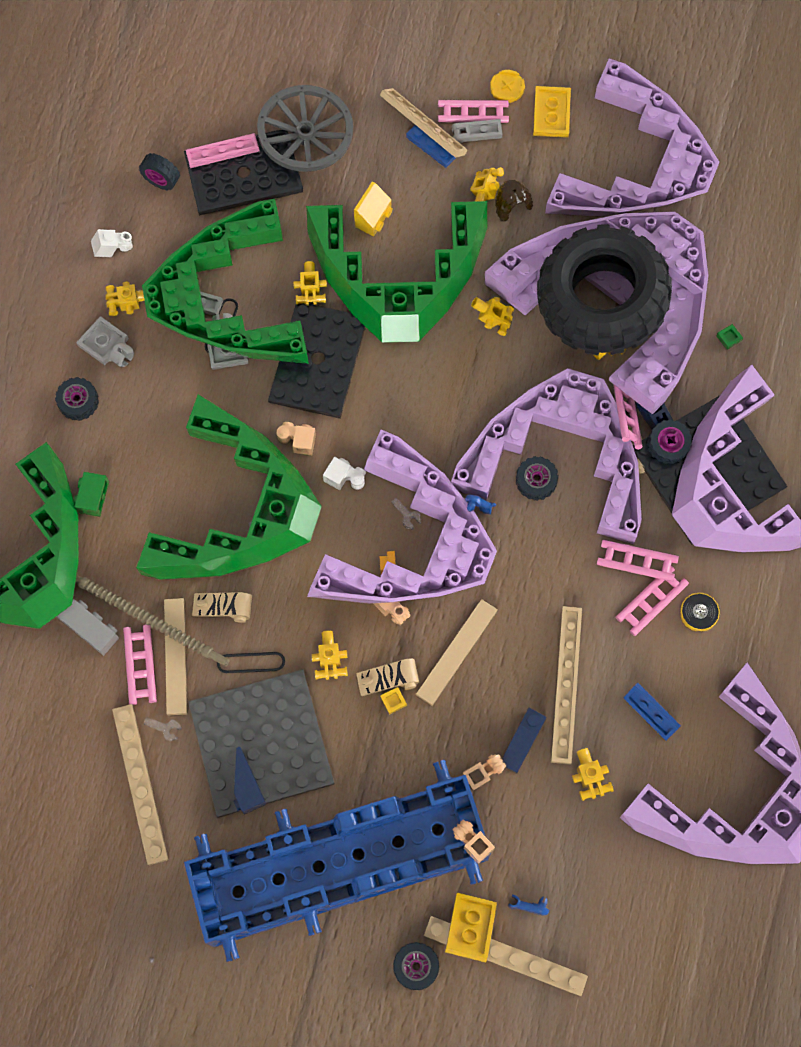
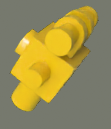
[470,167,504,201]
[293,261,327,305]
[105,282,144,316]
[471,297,514,336]
[311,631,348,680]
[572,748,614,801]

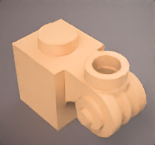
[277,422,316,455]
[373,601,411,625]
[463,754,506,790]
[452,820,495,864]

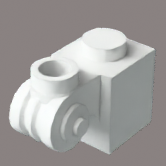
[91,229,133,257]
[323,457,366,490]

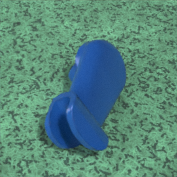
[465,494,496,515]
[508,894,550,916]

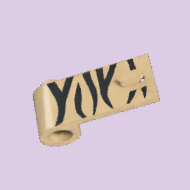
[192,592,252,623]
[356,659,419,696]

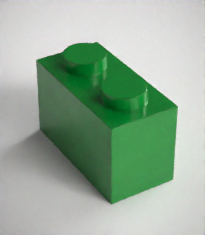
[73,472,109,517]

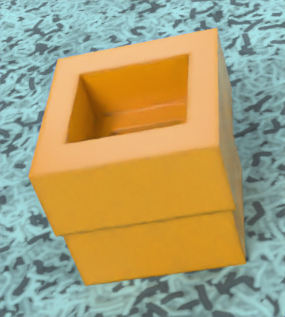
[379,551,396,574]

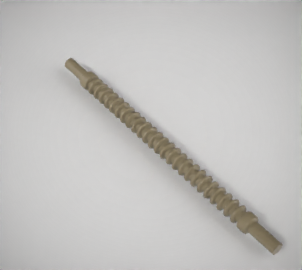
[75,575,229,666]

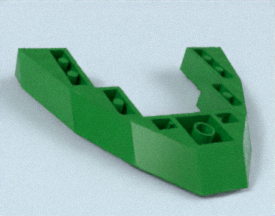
[142,199,309,364]
[306,201,487,343]
[136,394,322,580]
[0,442,79,629]

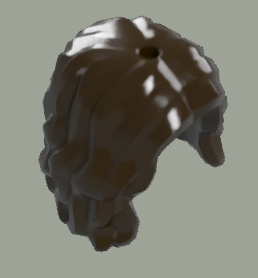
[495,180,533,221]

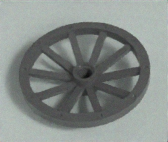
[257,85,353,172]

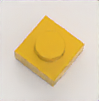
[380,687,407,715]

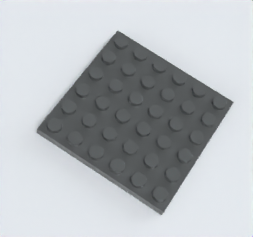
[189,669,334,818]

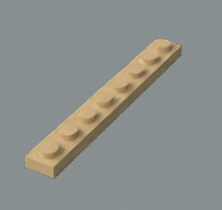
[551,606,582,764]
[112,704,169,866]
[424,916,588,997]

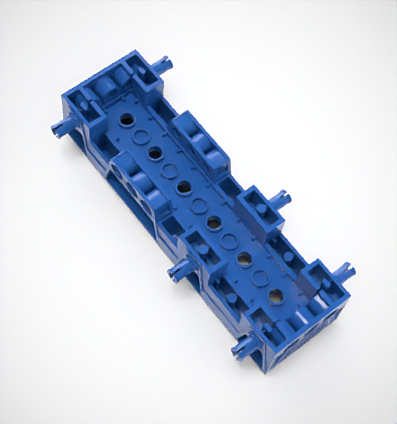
[184,760,491,962]

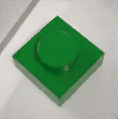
[716,324,743,350]

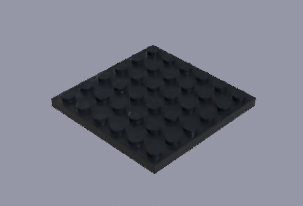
[633,395,788,545]

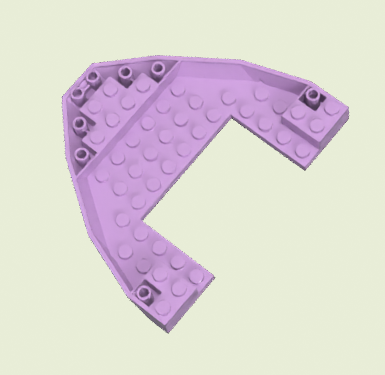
[485,212,708,414]

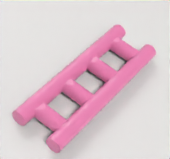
[438,100,509,123]
[613,384,642,449]
[597,540,679,582]
[616,566,689,636]
[123,625,157,705]

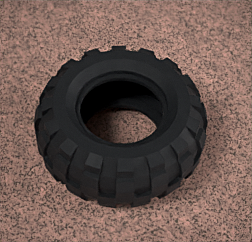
[537,224,672,355]

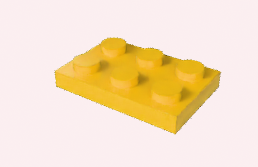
[533,86,571,137]
[445,893,497,962]

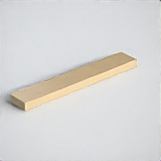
[380,88,468,158]
[164,598,187,716]
[416,599,498,706]

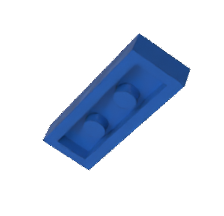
[406,125,457,168]
[623,683,681,740]

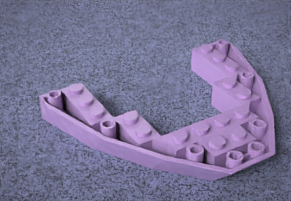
[545,59,719,217]
[672,365,801,552]
[451,368,642,544]
[307,430,497,603]
[620,663,801,864]

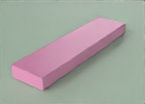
[186,133,259,168]

